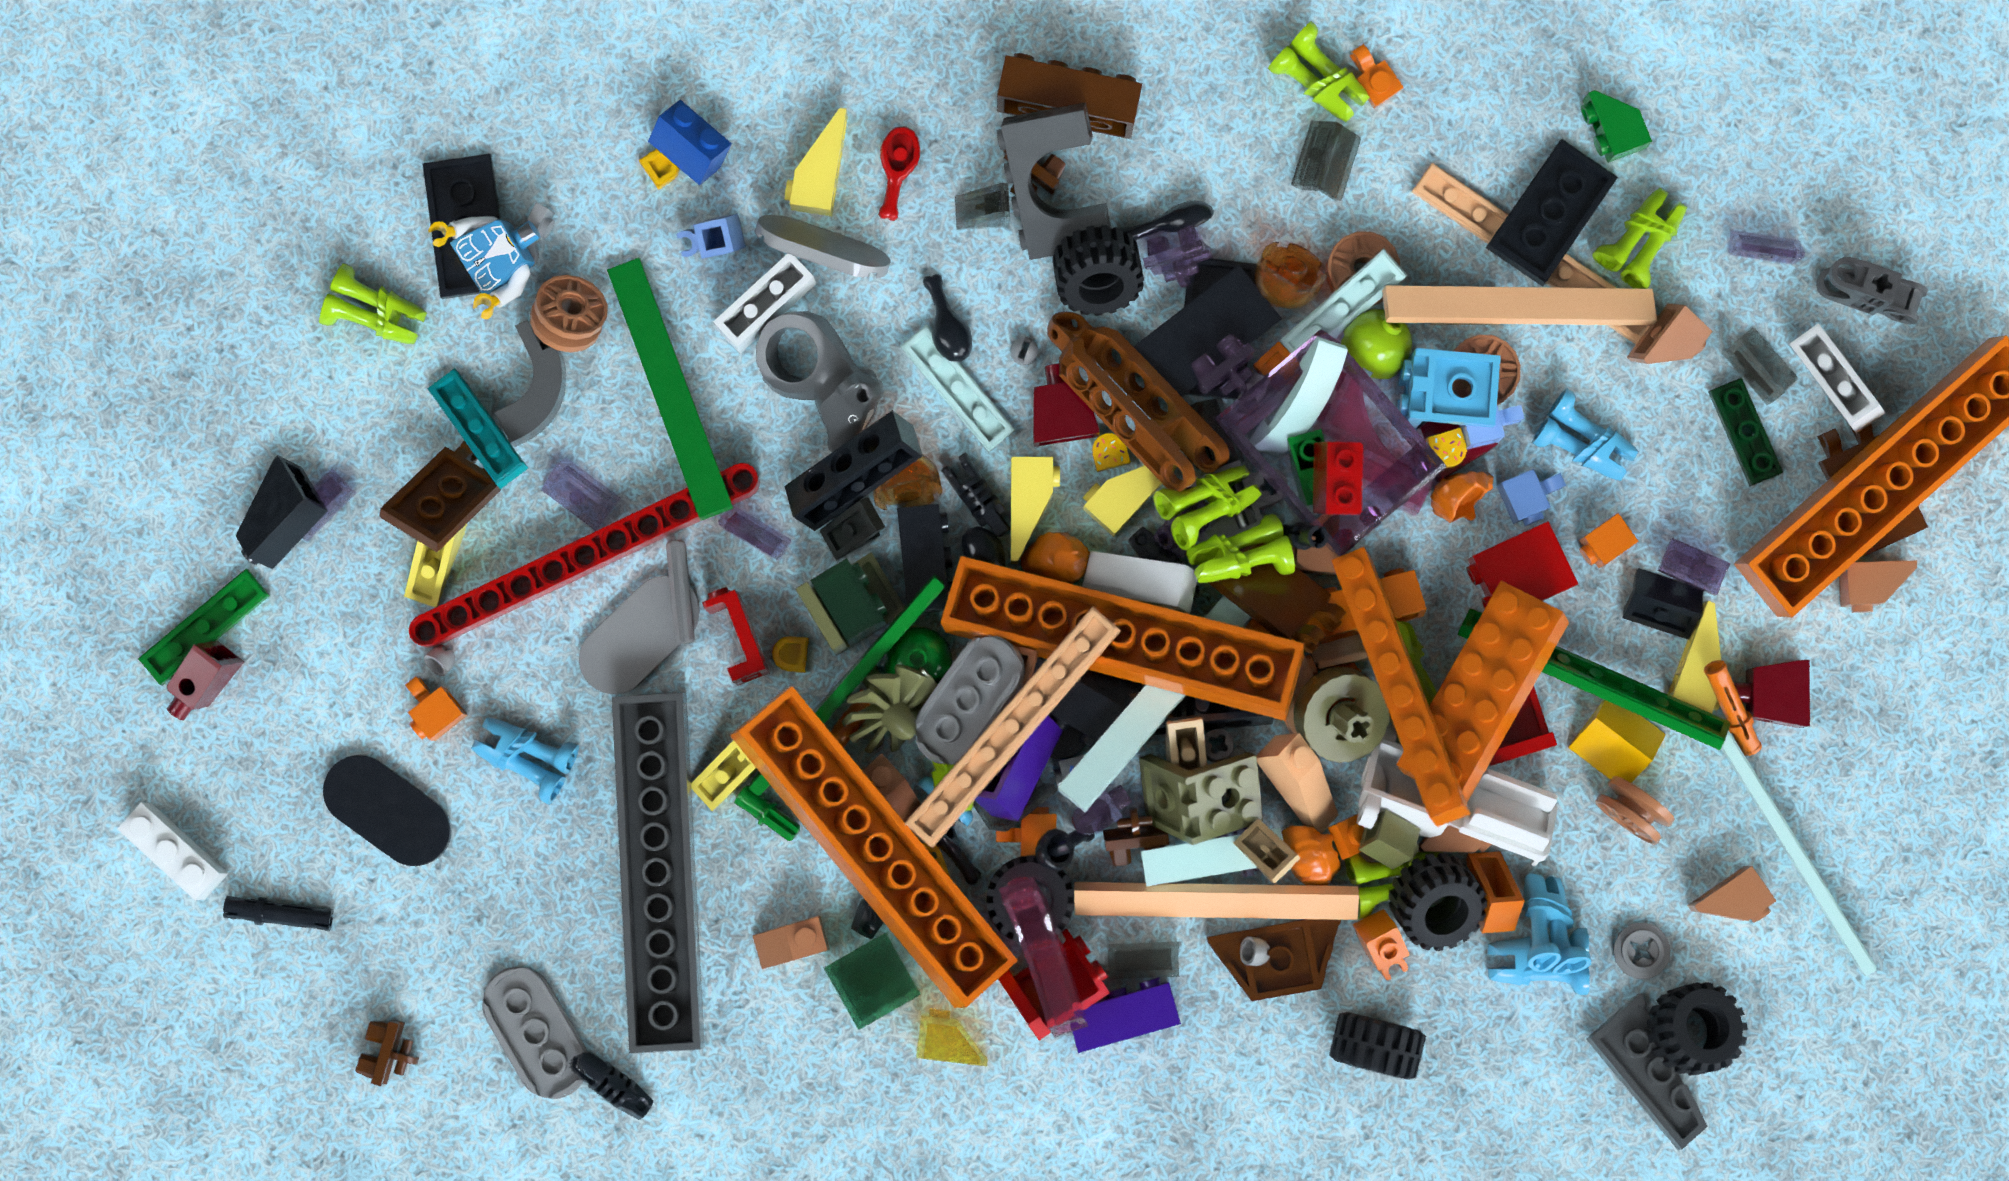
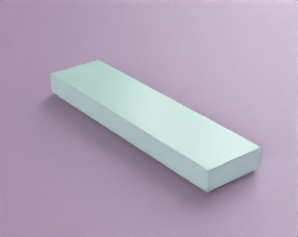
[1279,248,1407,362]
[900,324,1015,453]
[1140,828,1283,886]

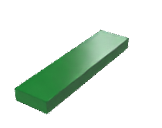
[138,568,270,686]

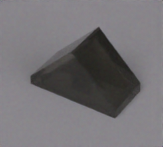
[955,182,1010,230]

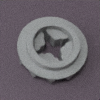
[1613,923,1670,979]

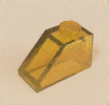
[916,1008,988,1067]

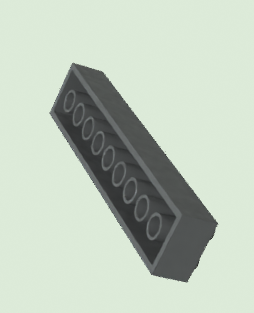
[612,693,705,1054]

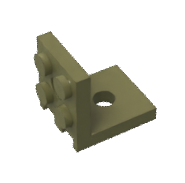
[795,552,905,656]
[1139,752,1263,845]

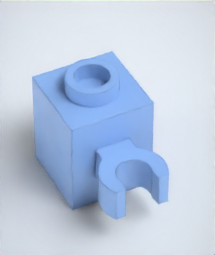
[1459,396,1525,449]

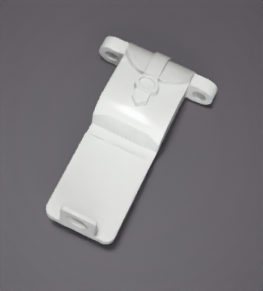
[1357,724,1558,866]

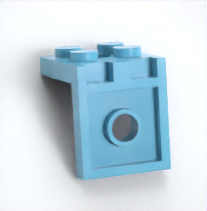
[1395,348,1501,431]

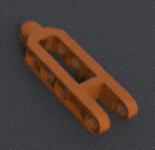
[1047,312,1229,492]

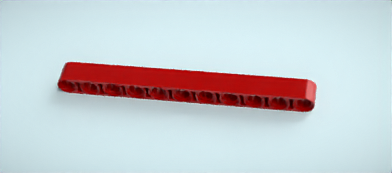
[409,463,760,648]

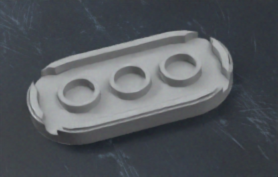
[755,215,891,278]
[579,576,700,694]
[915,636,1025,765]
[482,967,587,1099]

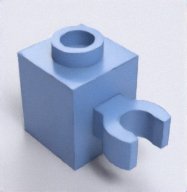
[676,213,746,259]
[1497,469,1566,526]

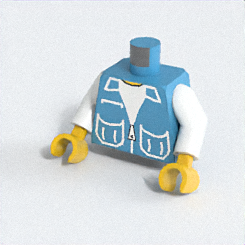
[428,216,541,319]

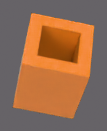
[1578,513,1639,568]

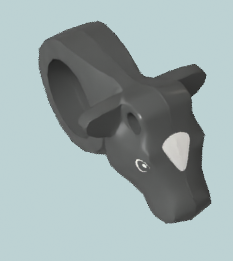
[756,311,885,452]

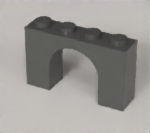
[997,102,1112,260]

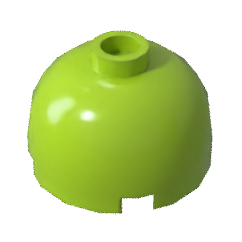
[1341,309,1412,379]

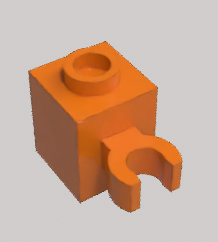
[405,676,468,741]
[996,807,1056,857]
[1352,909,1410,981]

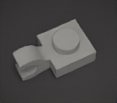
[526,202,555,267]

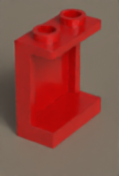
[1313,442,1363,515]
[1466,521,1578,609]
[702,587,770,686]
[1488,686,1557,767]
[998,928,1110,1041]

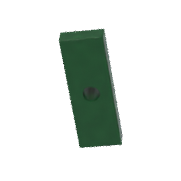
[1708,377,1784,487]

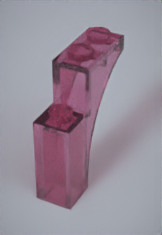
[1316,364,1434,517]
[999,877,1088,1037]

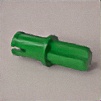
[734,785,801,841]

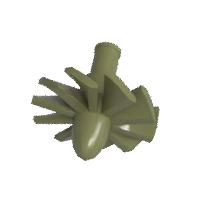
[842,664,937,754]

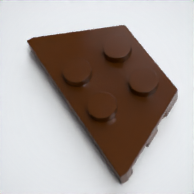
[1206,919,1341,1001]

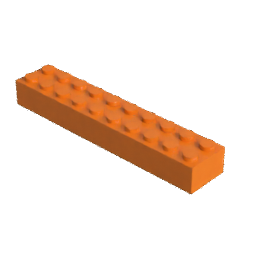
[1734,335,2009,618]
[941,556,1304,721]
[730,686,1018,1008]

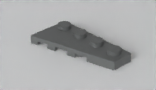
[1586,993,1708,1150]

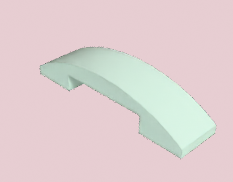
[1247,337,1348,457]

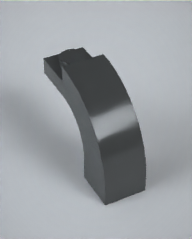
[495,320,566,447]

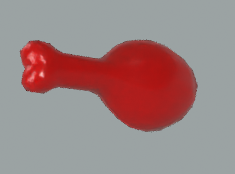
[878,126,920,221]

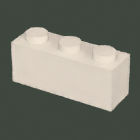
[713,253,816,354]
[1790,323,1886,434]
[1082,551,1197,614]
[117,802,229,900]

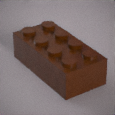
[997,53,1143,140]

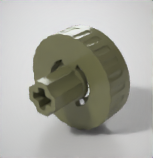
[1294,667,1390,763]

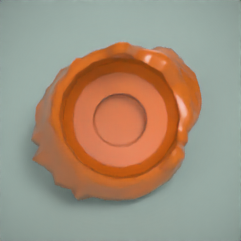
[1430,471,1494,523]
[1021,532,1090,584]
[1282,825,1341,886]

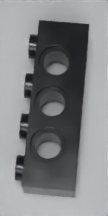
[784,410,923,531]
[1130,693,1274,735]

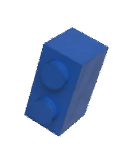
[648,99,732,186]

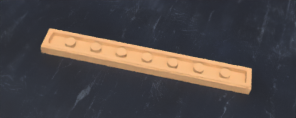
[1412,163,1658,344]
[1382,285,1657,325]
[905,607,1121,847]
[1074,882,1359,920]

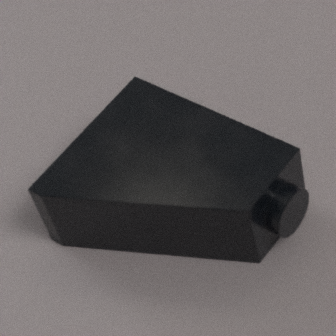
[235,455,328,569]

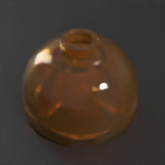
[1255,242,1327,309]
[872,454,942,510]

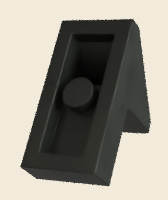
[819,497,885,560]

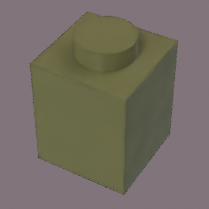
[1358,809,1420,869]

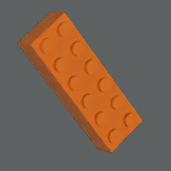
[1396,581,1569,803]

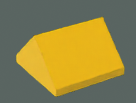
[1568,700,1666,783]

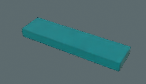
[427,368,528,489]

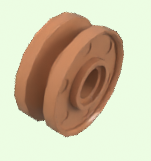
[1326,231,1400,307]
[530,275,608,353]
[1452,335,1521,406]
[1595,776,1675,845]

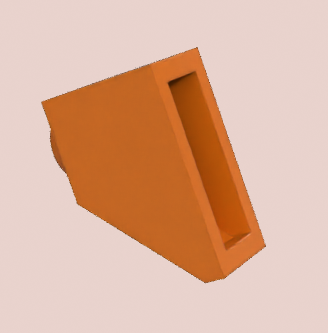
[1466,851,1525,933]

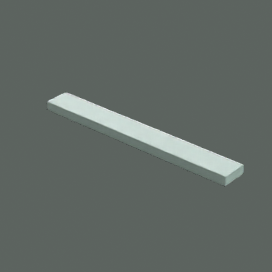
[1057,595,1252,812]
[1721,730,1877,976]

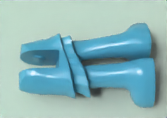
[1532,388,1639,481]
[471,717,579,805]
[1522,874,1591,975]
[1488,928,1590,995]

